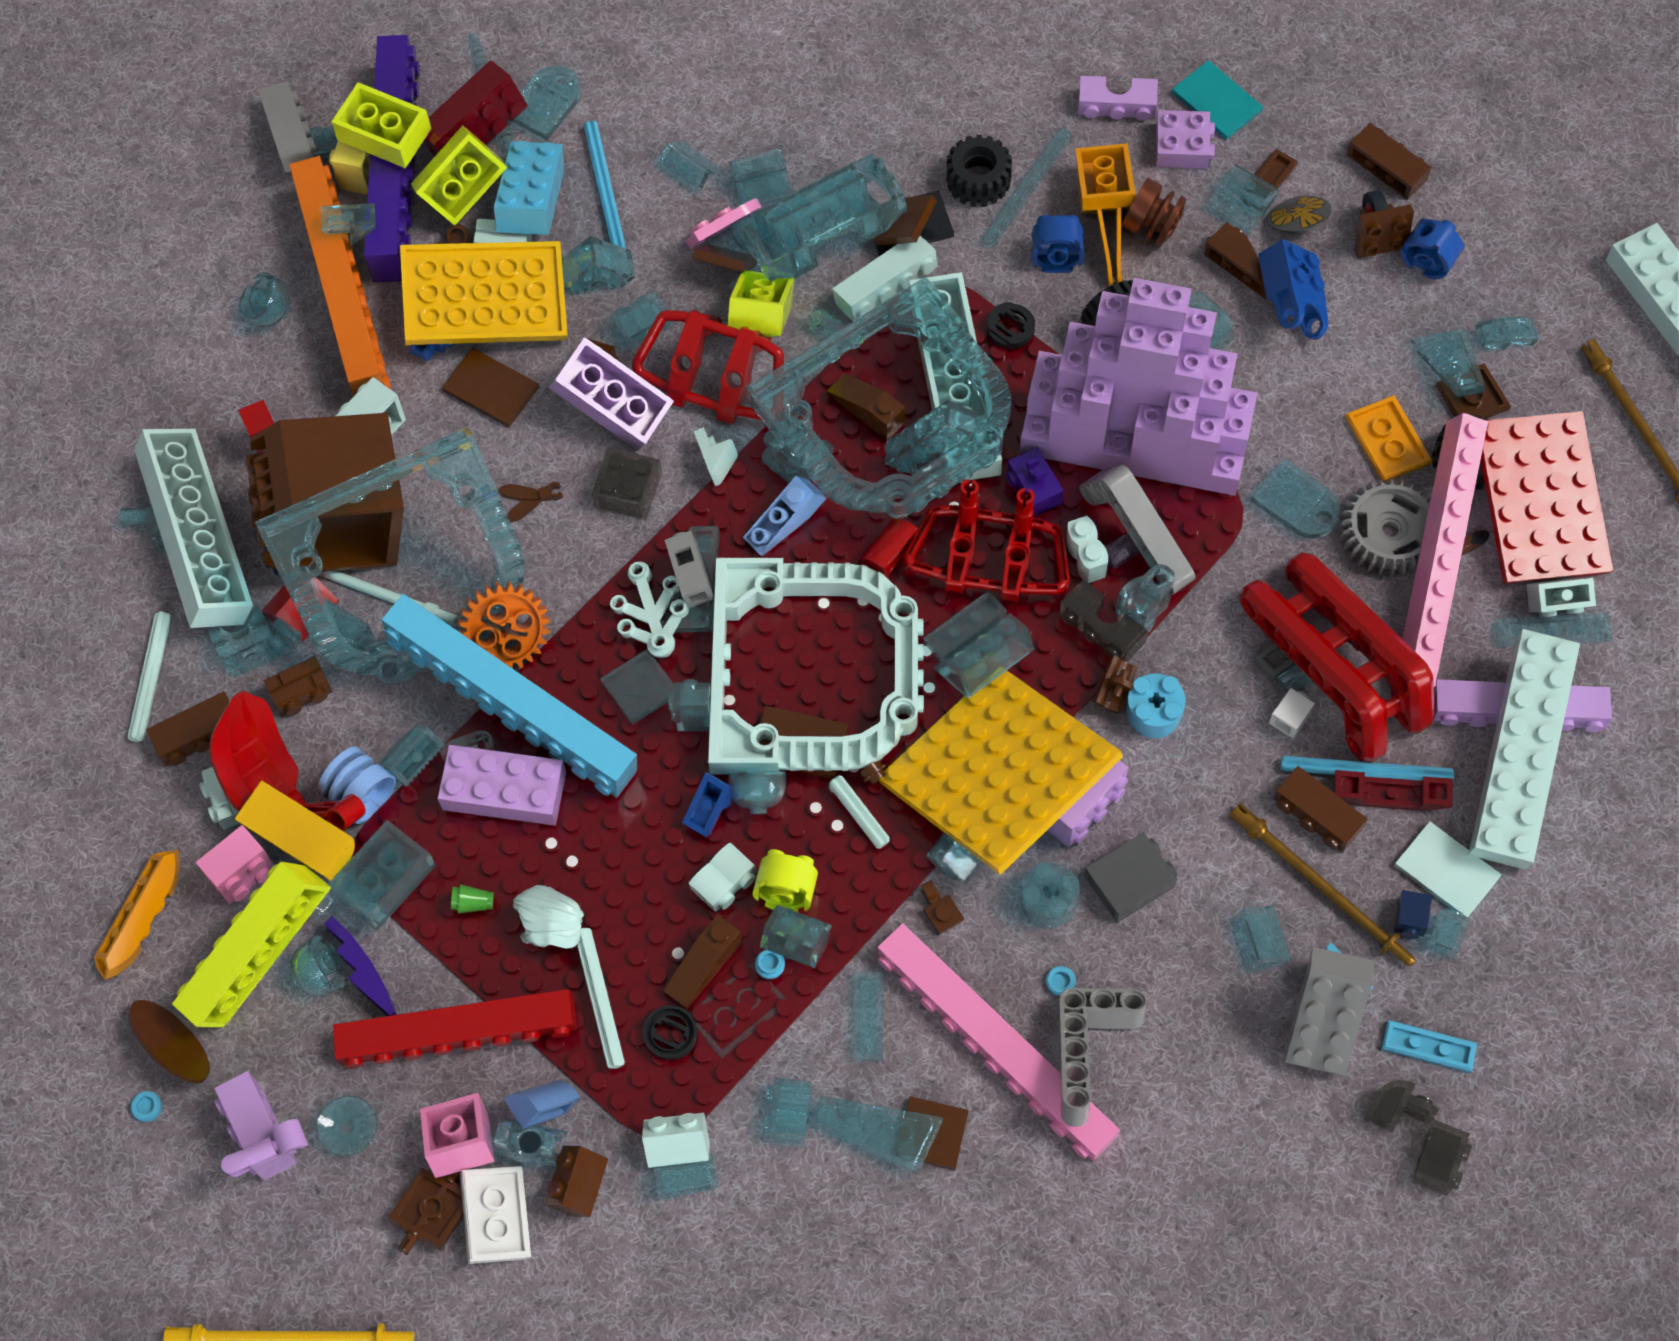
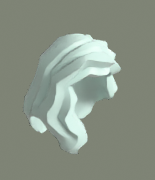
[513,885,584,948]

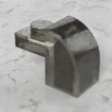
[1364,1080,1439,1132]

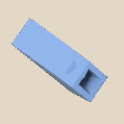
[743,476,827,556]

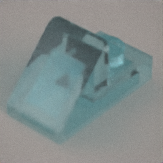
[321,203,376,245]

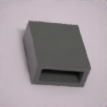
[1084,832,1177,923]

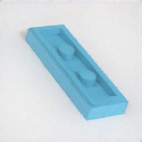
[1381,1020,1477,1073]

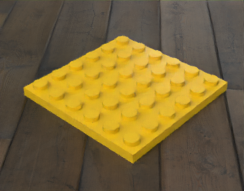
[879,665,1123,875]

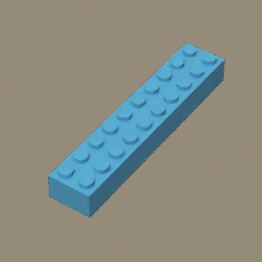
[382,594,637,798]

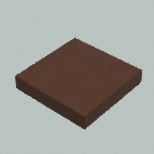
[872,195,937,245]
[693,244,758,272]
[1436,363,1511,420]
[896,1096,969,1170]

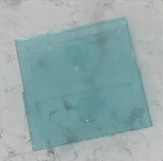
[1204,164,1279,235]

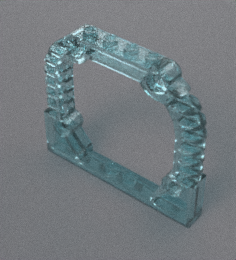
[746,277,1011,519]
[255,427,525,684]

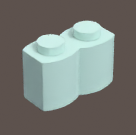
[1066,516,1108,584]
[689,843,756,912]

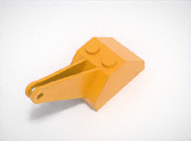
[1075,143,1136,287]

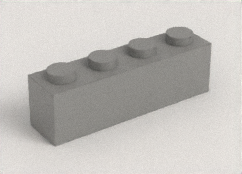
[258,81,317,172]

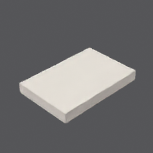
[460,1166,531,1264]

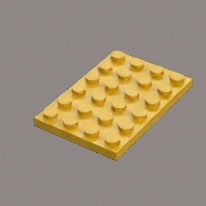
[400,241,568,345]

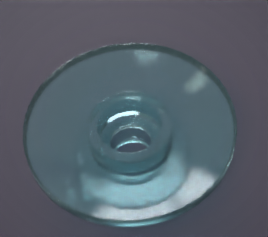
[316,1096,377,1156]

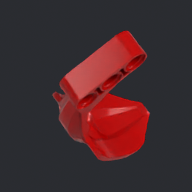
[209,691,366,831]

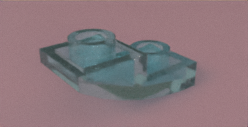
[1475,317,1539,350]

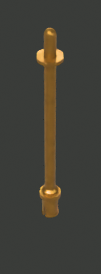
[1580,339,1679,503]
[1229,803,1415,966]

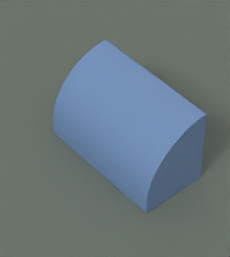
[504,1080,580,1129]

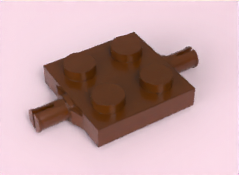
[388,1168,464,1255]

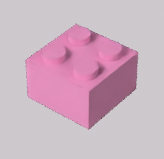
[196,825,275,904]
[420,1093,495,1178]

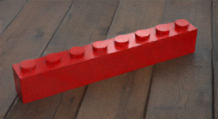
[333,989,578,1069]

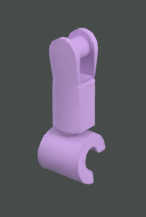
[221,1119,308,1177]

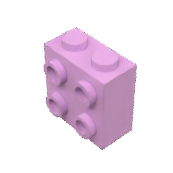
[1156,110,1215,169]

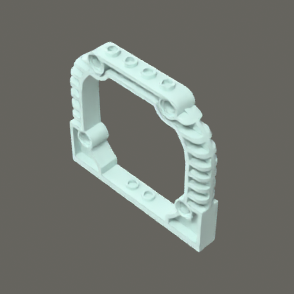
[708,558,924,775]

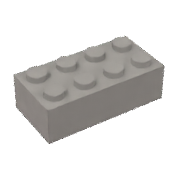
[1285,947,1374,1076]

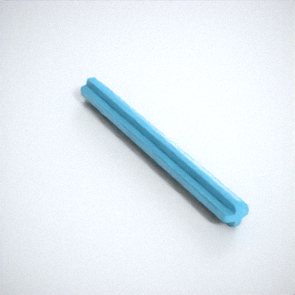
[584,120,626,253]
[1280,756,1454,781]

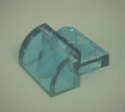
[728,148,793,205]

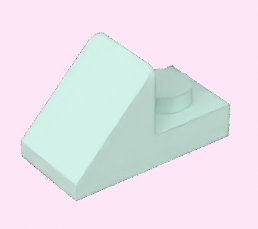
[694,427,738,486]

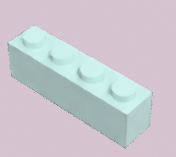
[832,236,938,323]

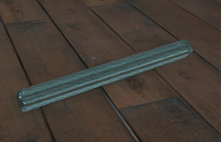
[982,128,1071,248]

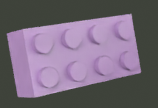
[548,337,674,450]
[438,745,566,826]

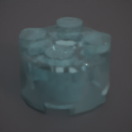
[1020,862,1080,929]

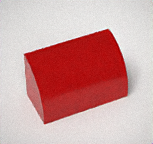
[858,518,917,578]

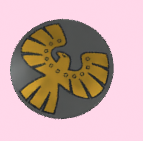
[1268,196,1331,233]

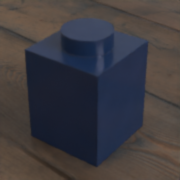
[1394,890,1432,939]

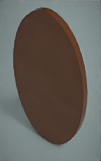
[128,1000,210,1083]

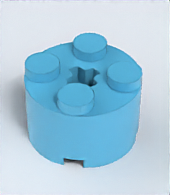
[1126,674,1186,738]

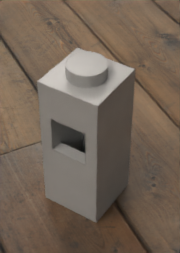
[665,530,715,608]

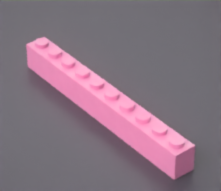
[1402,413,1488,687]
[877,923,1120,1161]

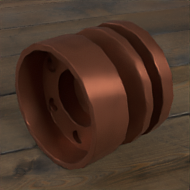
[1121,177,1187,248]

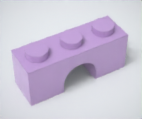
[1078,76,1158,121]

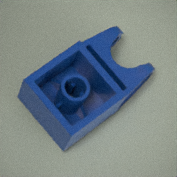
[1258,239,1328,340]

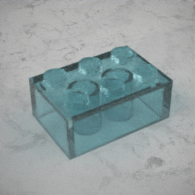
[328,820,436,931]

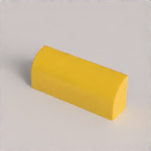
[235,780,355,884]

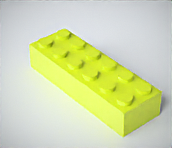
[172,862,331,1027]

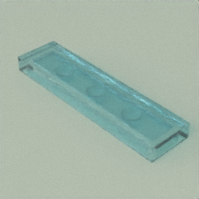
[1494,613,1613,647]

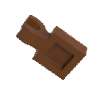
[920,880,964,935]

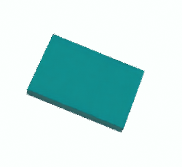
[1172,60,1263,140]

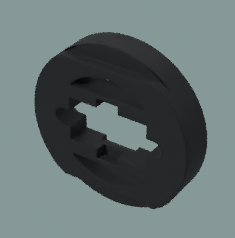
[987,302,1035,349]
[643,1005,697,1060]

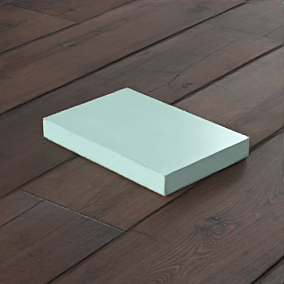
[1394,822,1502,920]

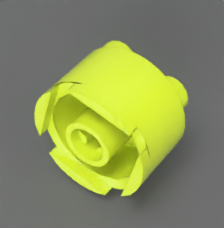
[753,849,818,913]

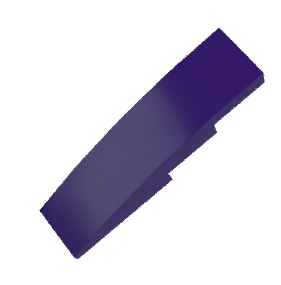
[324,916,398,1016]

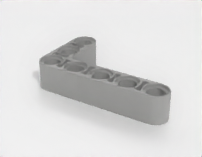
[1079,464,1195,595]
[1058,988,1147,1127]

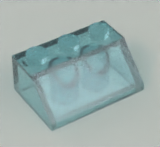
[934,613,1035,699]

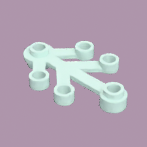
[610,562,689,658]

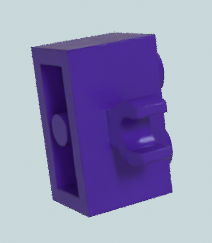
[1005,447,1064,516]

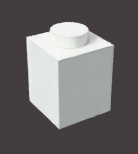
[1269,688,1315,739]

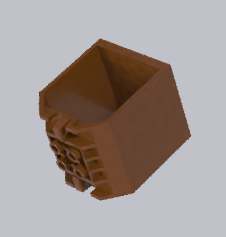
[246,412,404,575]

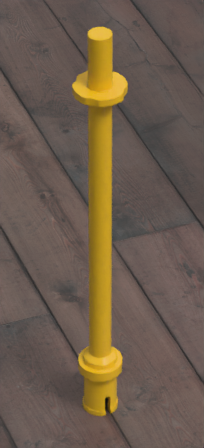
[164,1323,415,1341]

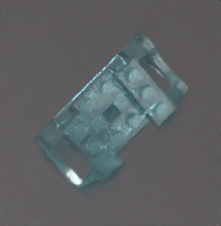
[730,154,908,282]

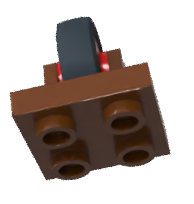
[1354,190,1414,258]

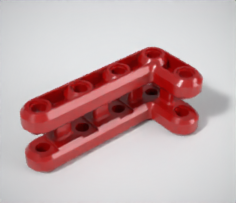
[1239,552,1435,762]

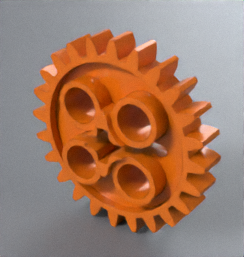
[457,581,550,668]

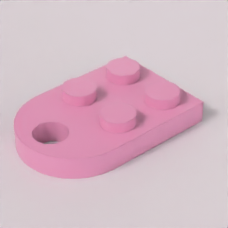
[685,198,762,249]

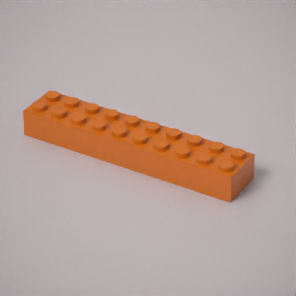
[289,156,392,396]

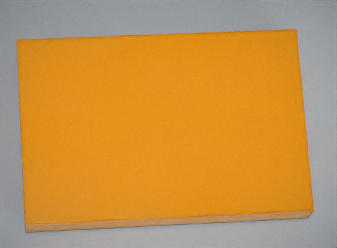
[1345,395,1432,483]

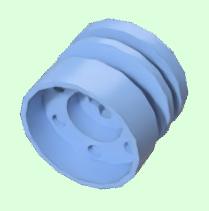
[318,746,396,824]

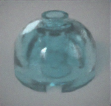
[239,272,290,327]
[729,771,786,814]
[290,936,347,996]

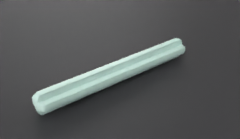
[128,611,171,742]
[577,928,625,1069]

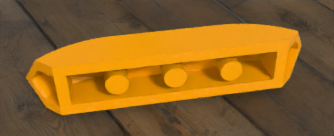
[94,849,180,980]

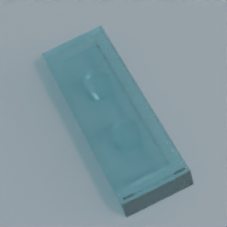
[923,591,1007,662]
[853,972,884,1061]

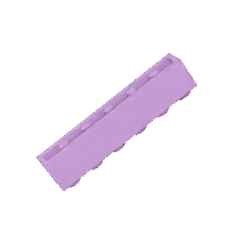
[1433,679,1612,732]

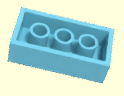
[494,141,565,235]

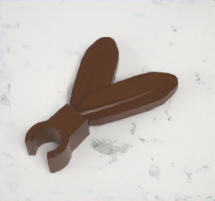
[499,482,563,523]

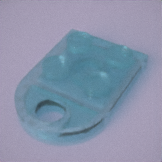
[512,66,581,140]
[1250,458,1340,538]

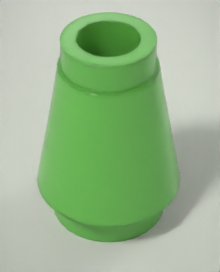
[451,884,494,913]

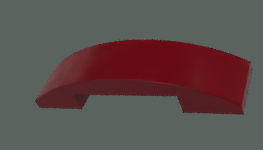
[1334,770,1453,810]

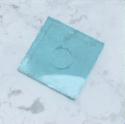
[600,649,679,725]

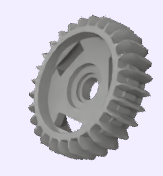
[1339,478,1431,578]

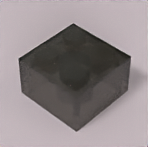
[591,447,662,521]

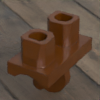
[1093,655,1138,714]

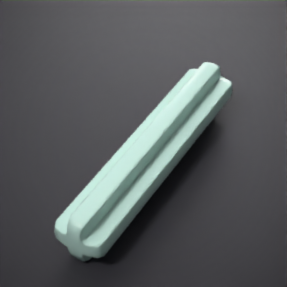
[830,775,889,849]

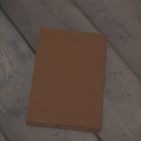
[442,348,539,428]
[759,706,849,779]

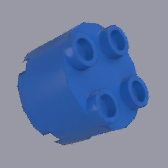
[1031,215,1085,273]
[1400,218,1465,280]

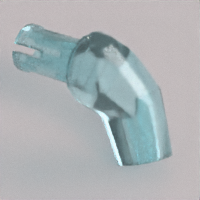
[119,504,166,554]

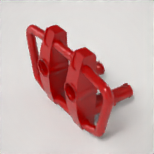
[632,310,784,425]
[904,479,1070,603]

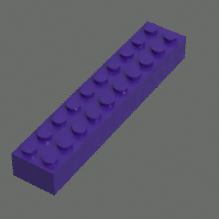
[364,35,420,282]

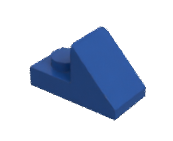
[682,772,732,837]

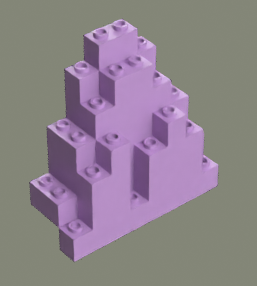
[1020,278,1257,496]

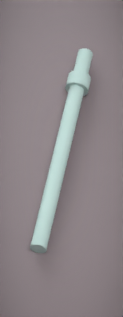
[313,571,458,626]

